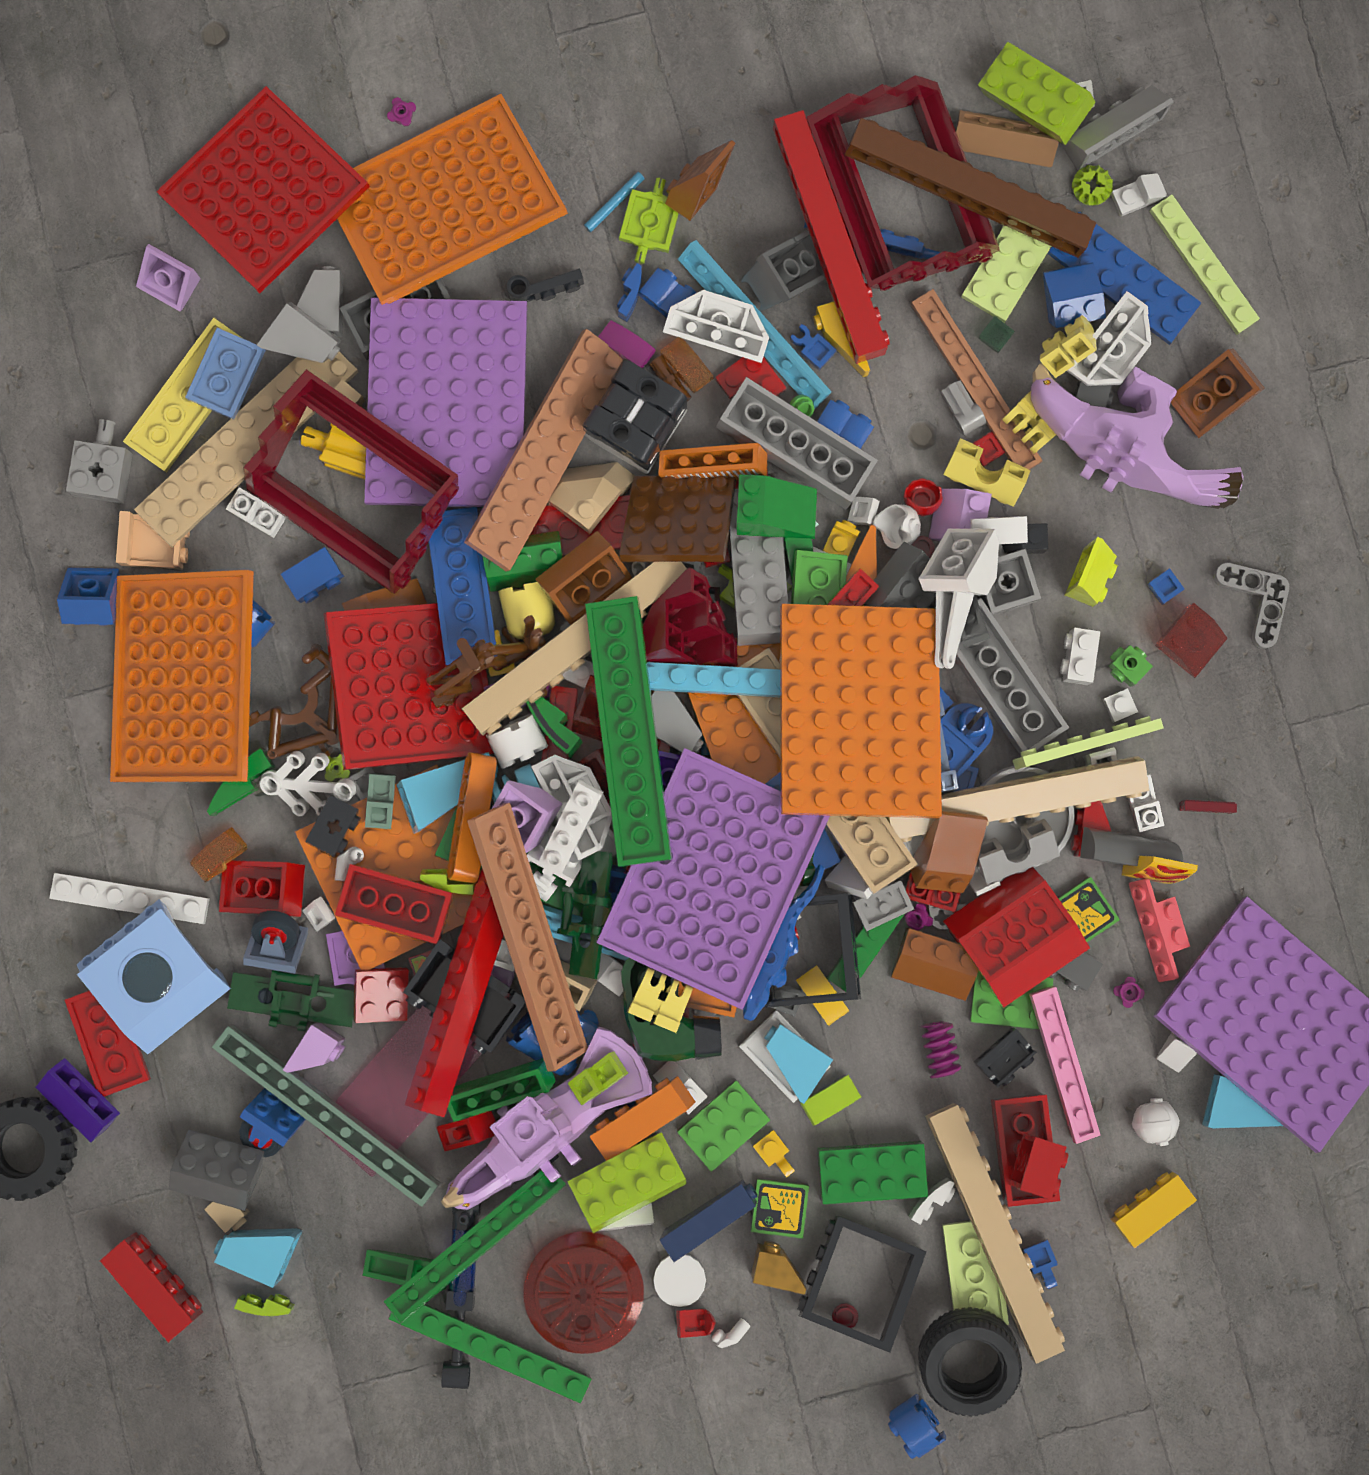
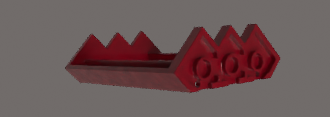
[807,75,1000,291]
[243,369,459,594]

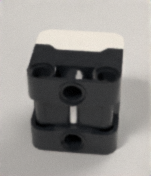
[582,359,688,474]

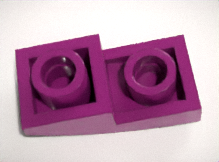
[598,320,655,368]

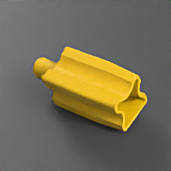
[301,423,366,480]

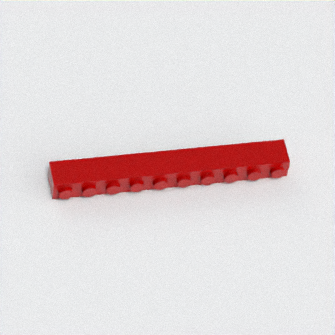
[773,110,890,364]
[405,868,504,1117]

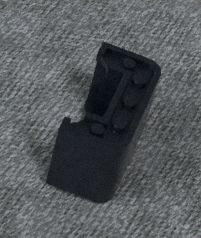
[403,940,526,1054]

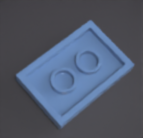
[185,328,266,420]

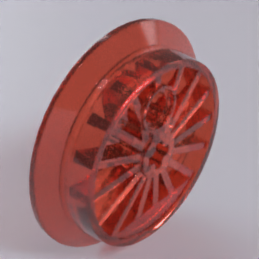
[524,1231,644,1354]

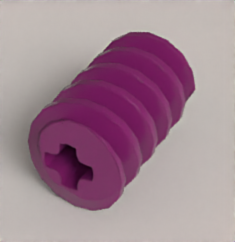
[920,1021,961,1079]

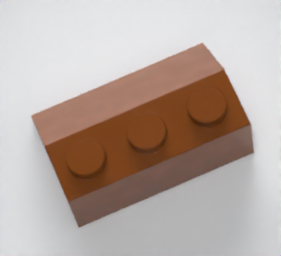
[535,531,632,626]
[891,928,978,1001]

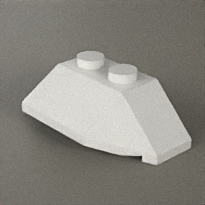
[663,290,769,363]
[1067,291,1151,386]
[531,755,612,861]

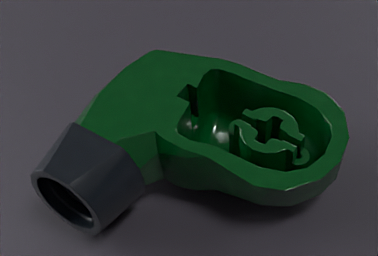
[621,958,722,1061]

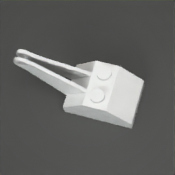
[919,529,999,669]

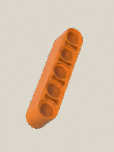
[447,752,497,884]

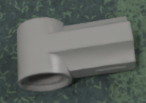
[941,380,986,436]

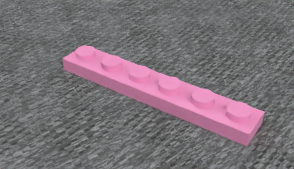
[1029,986,1100,1144]

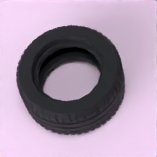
[918,1307,1022,1417]

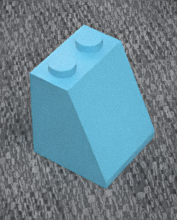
[214,1228,303,1288]

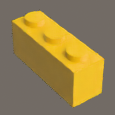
[1111,1172,1197,1248]

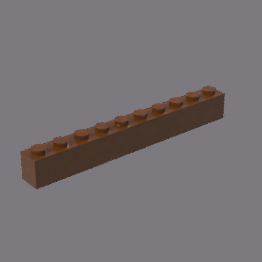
[845,118,1096,258]

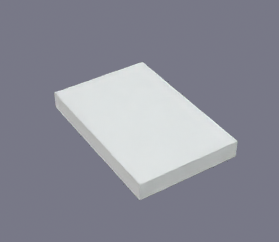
[739,1010,831,1103]

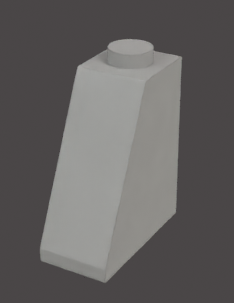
[297,266,343,337]
[257,302,341,363]
[651,691,704,753]

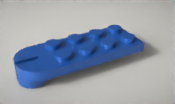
[941,703,993,780]

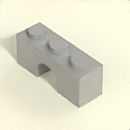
[977,819,1060,884]

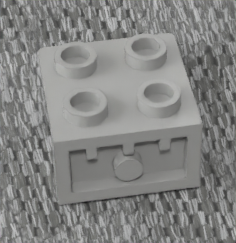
[852,880,914,931]

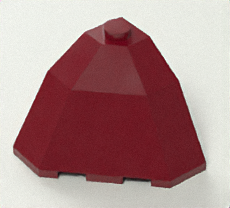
[643,568,738,667]

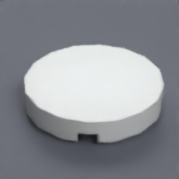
[654,1254,706,1307]

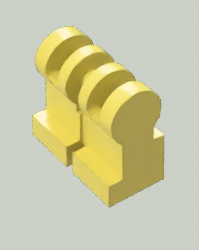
[1040,315,1097,378]
[1002,391,1056,454]
[627,968,693,1033]

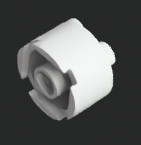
[486,714,548,769]

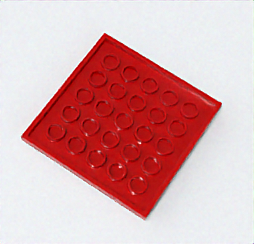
[156,86,370,294]
[324,603,494,770]

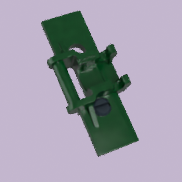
[557,851,613,979]
[227,970,354,1032]

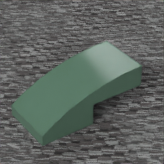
[365,773,396,829]

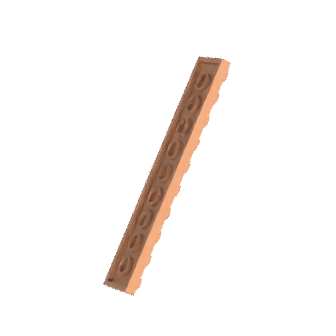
[464,329,623,571]
[467,803,588,1072]

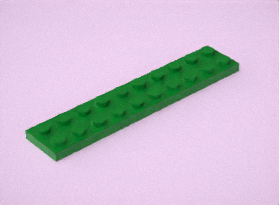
[585,596,672,867]

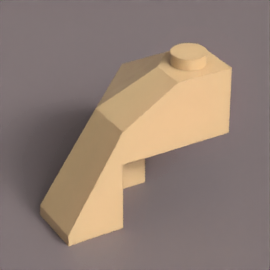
[546,462,635,534]

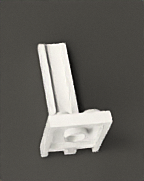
[527,779,604,887]

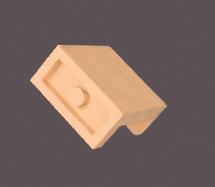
[116,511,190,570]

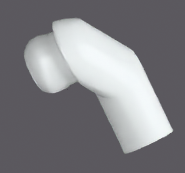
[335,847,364,881]
[712,1318,751,1348]

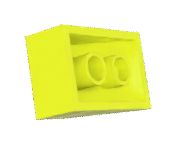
[1065,537,1118,607]

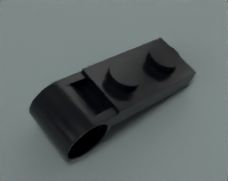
[507,268,584,302]

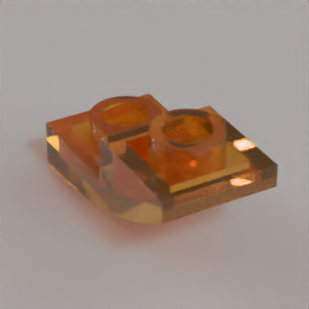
[660,337,714,393]
[190,827,248,883]

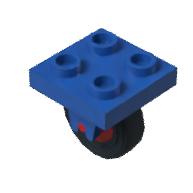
[239,1088,306,1158]

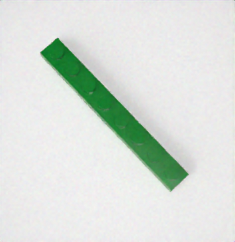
[384,1170,566,1324]
[388,1304,592,1404]

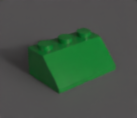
[482,531,563,592]

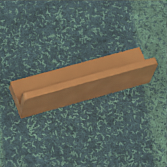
[956,110,1059,167]

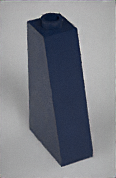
[659,1180,758,1262]

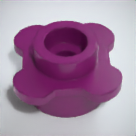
[387,97,416,126]
[904,903,933,931]
[1113,977,1145,1008]

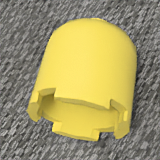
[498,582,555,639]

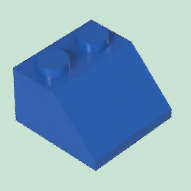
[1042,262,1106,328]
[57,568,120,625]

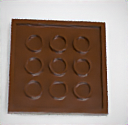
[619,476,736,562]

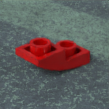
[906,873,961,913]

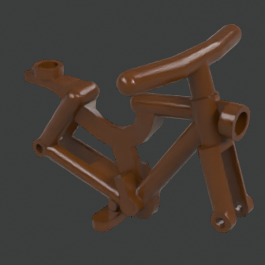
[426,615,547,708]
[249,643,340,759]

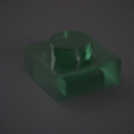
[978,316,1015,353]

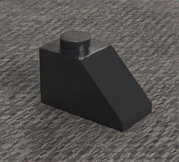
[1002,523,1048,554]

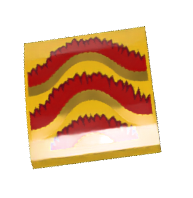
[1122,856,1198,884]

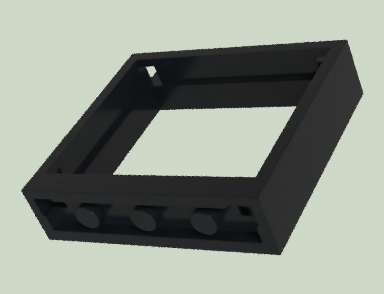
[764,893,861,1008]
[797,1216,927,1353]

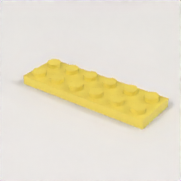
[123,318,242,473]

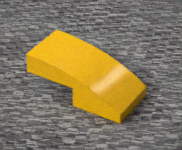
[796,965,849,1026]

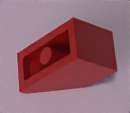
[436,1110,496,1151]

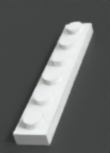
[49,873,210,924]

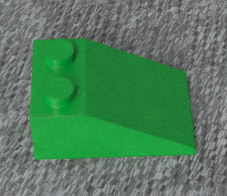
[737,474,817,539]

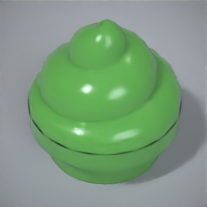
[790,395,814,417]

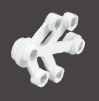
[260,751,356,816]

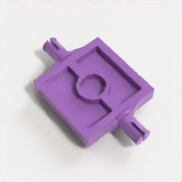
[326,930,386,986]

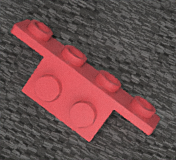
[1129,879,1190,982]

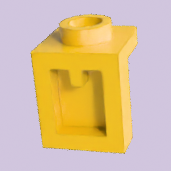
[823,520,860,556]

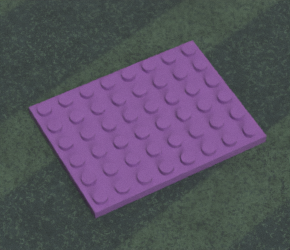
[364,298,527,507]
[597,748,830,1010]
[1154,897,1369,1153]

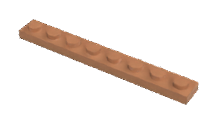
[911,289,1042,470]

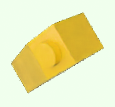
[813,302,870,377]

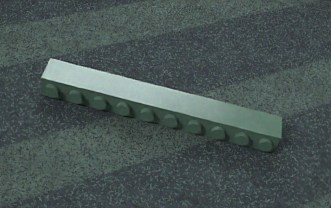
[212,1025,441,1207]

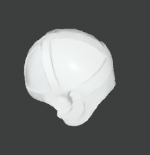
[873,504,921,549]
[1132,1098,1179,1146]

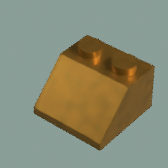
[751,1241,806,1294]

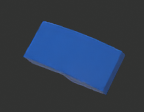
[617,263,642,322]

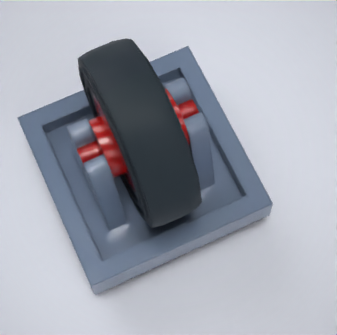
[243,911,308,974]

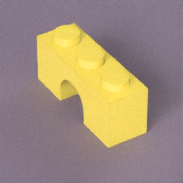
[943,438,1030,507]

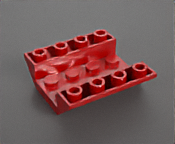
[943,867,1090,1008]

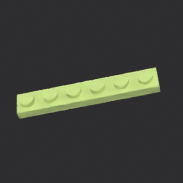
[1149,195,1260,335]
[1013,716,1164,770]

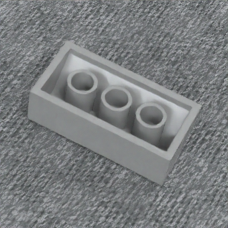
[1062,85,1174,170]

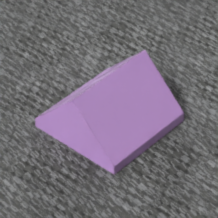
[136,244,201,311]

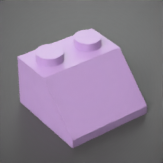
[928,489,992,541]
[492,780,562,853]
[283,1023,345,1073]

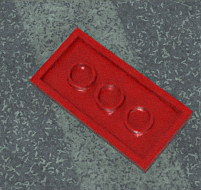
[65,991,151,1097]

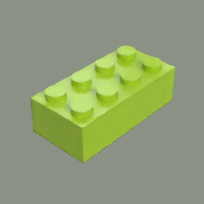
[978,42,1096,145]
[567,1132,687,1233]

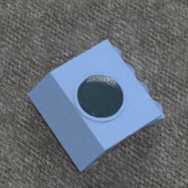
[76,899,230,1054]

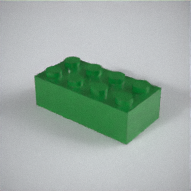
[817,1141,928,1204]

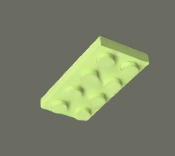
[961,226,1051,323]
[942,1221,1009,1325]

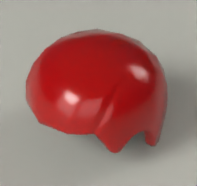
[904,478,943,516]

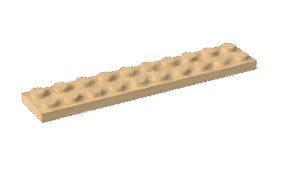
[134,352,358,548]
[737,648,918,894]

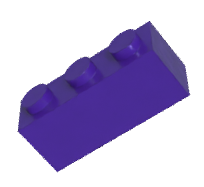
[35,1058,120,1143]

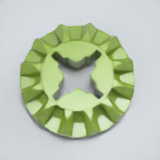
[1072,164,1113,206]

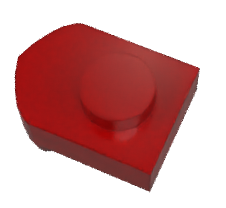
[676,1309,716,1338]

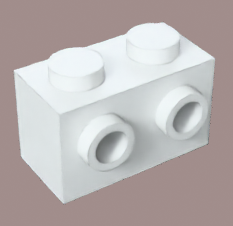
[1060,628,1100,685]

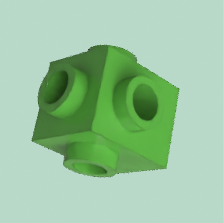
[1108,645,1153,687]

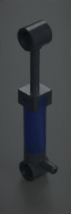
[441,1203,481,1389]

